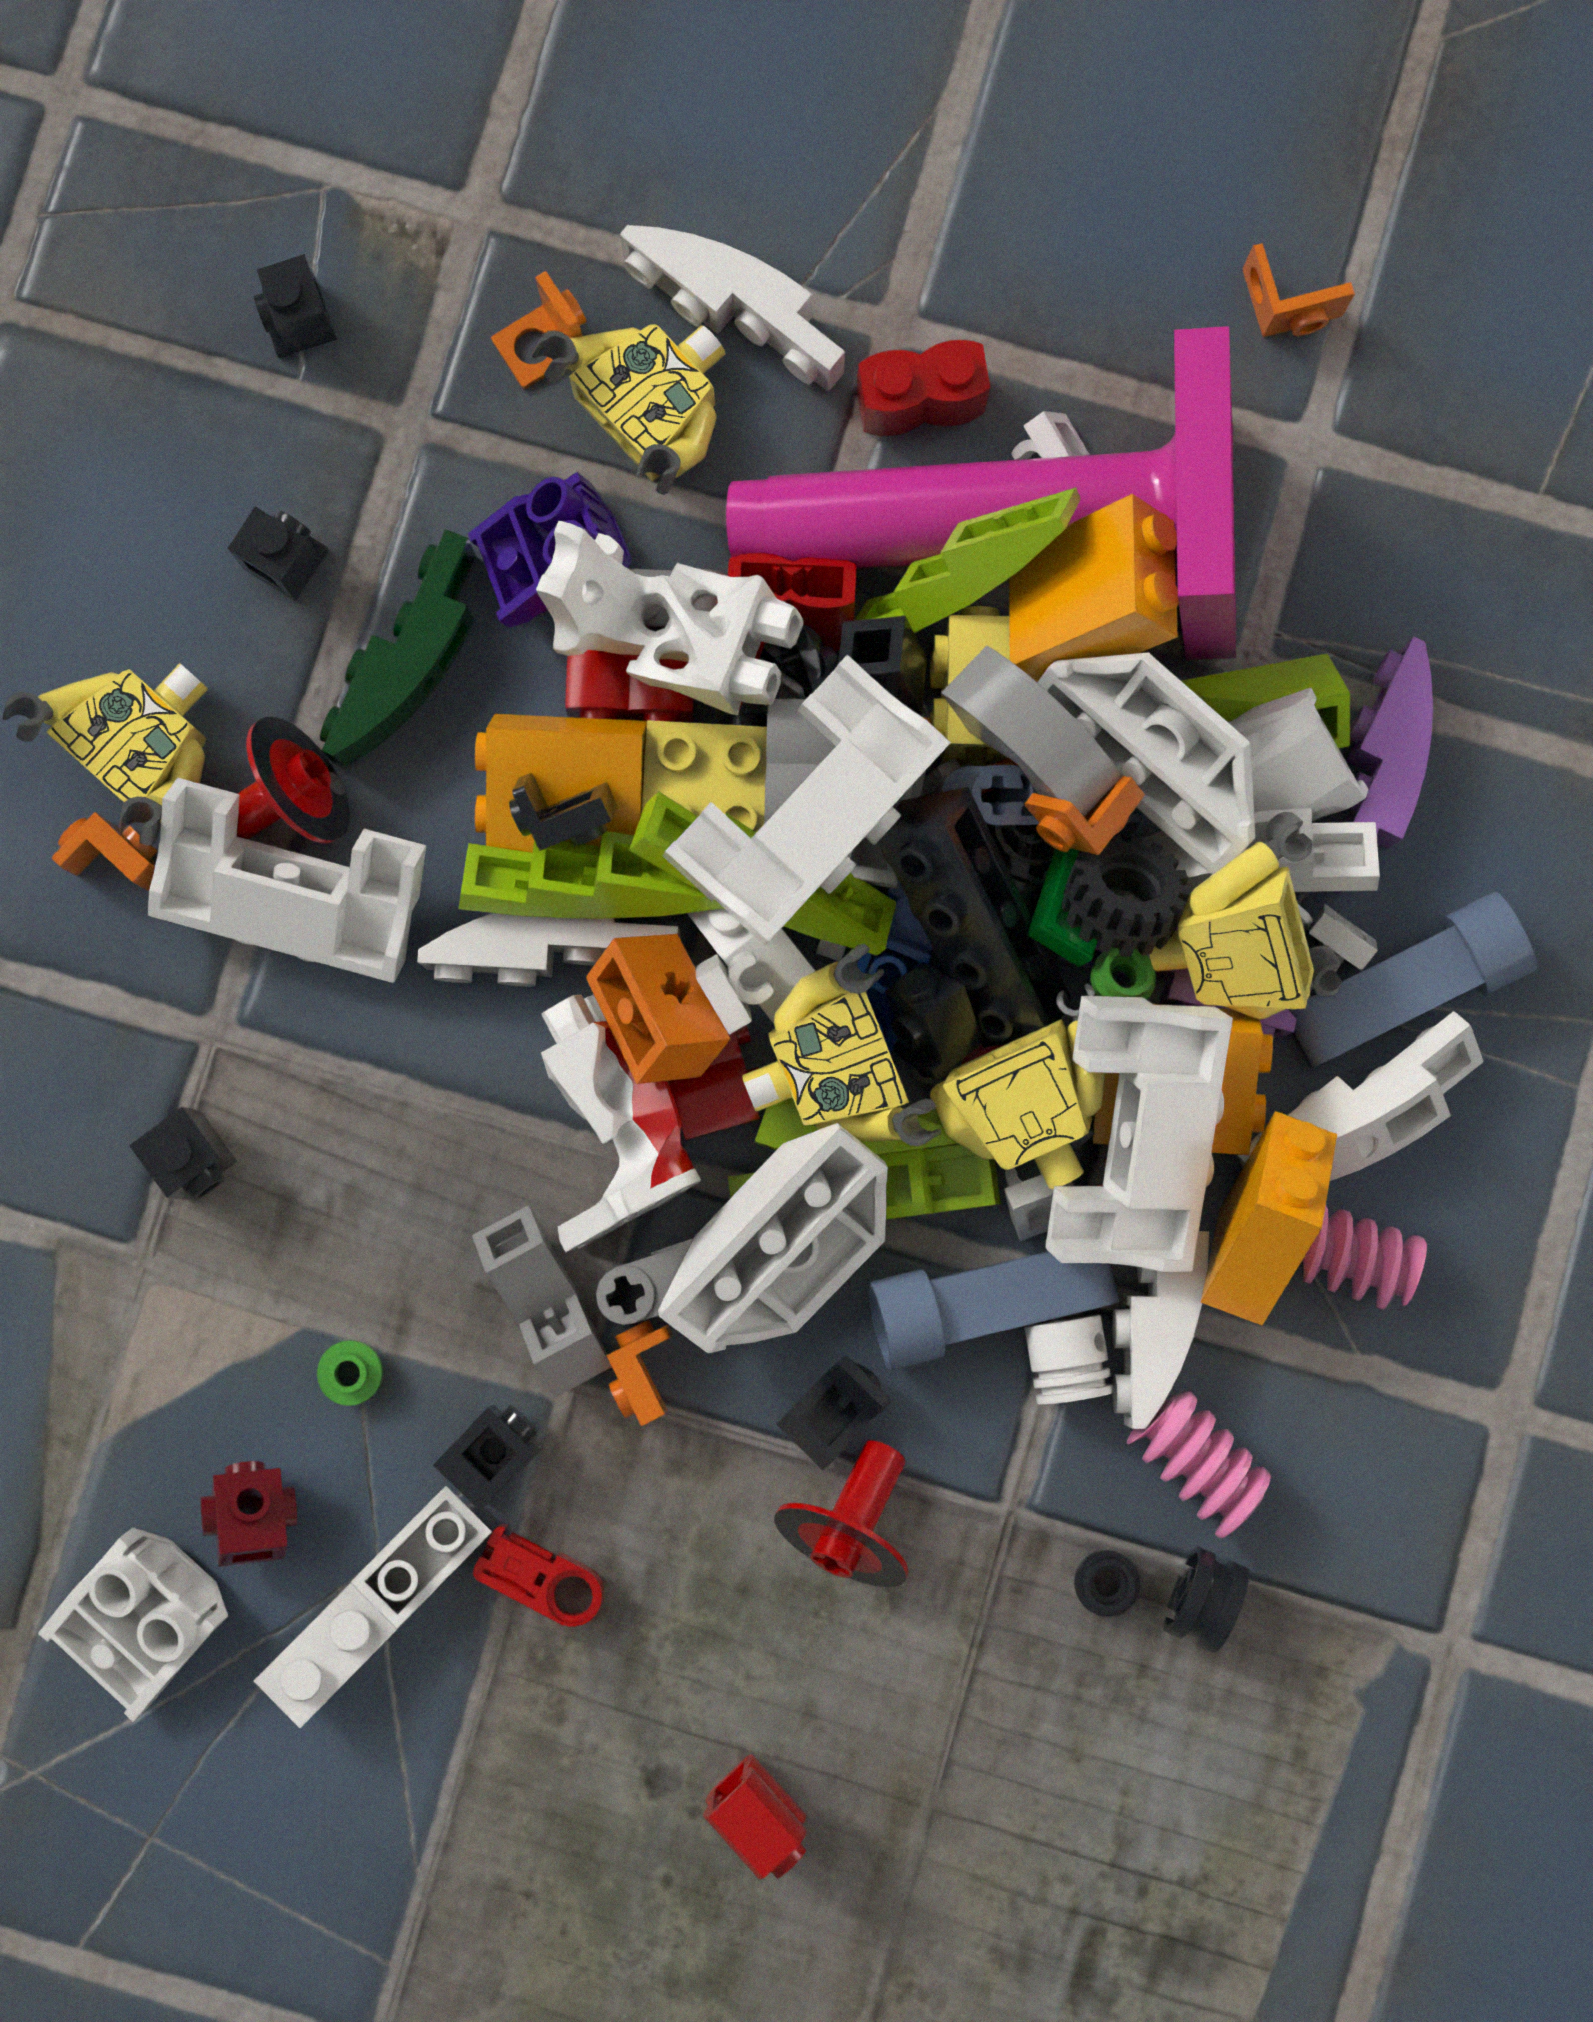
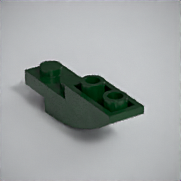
[320,529,476,768]

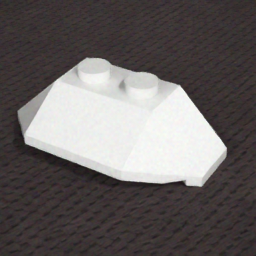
[1037,652,1255,875]
[658,1123,888,1353]

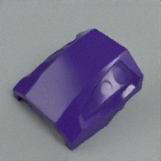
[468,472,632,628]

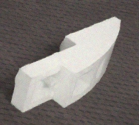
[620,225,845,392]
[1114,808,1380,902]
[417,913,681,987]
[1237,1011,1484,1181]
[1112,1231,1209,1429]
[254,1486,492,1728]

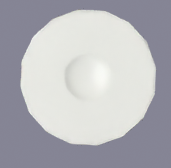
[1024,1314,1114,1404]

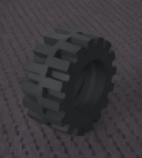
[1062,834,1190,957]

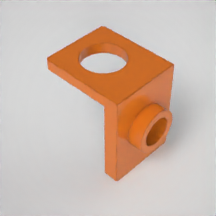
[1243,243,1355,337]
[491,271,587,389]

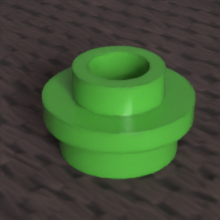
[1090,947,1156,1000]
[317,1340,383,1406]

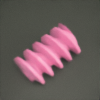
[1301,1206,1427,1310]
[1127,1391,1271,1538]

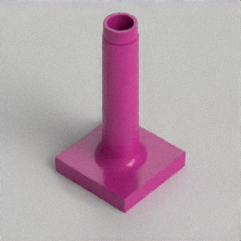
[726,326,1237,660]

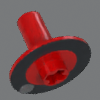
[237,717,350,844]
[774,1440,909,1587]

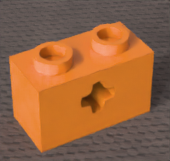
[586,934,730,1084]

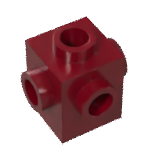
[200,1461,297,1567]

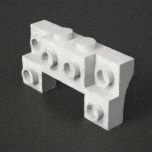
[663,655,951,945]
[148,778,426,983]
[1045,996,1233,1272]

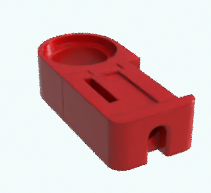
[473,1523,604,1627]

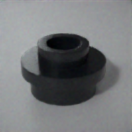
[1074,1550,1140,1617]

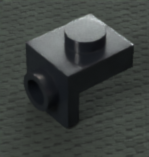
[509,773,617,851]
[777,1356,891,1470]

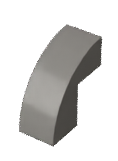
[941,646,1122,816]
[472,1205,612,1398]

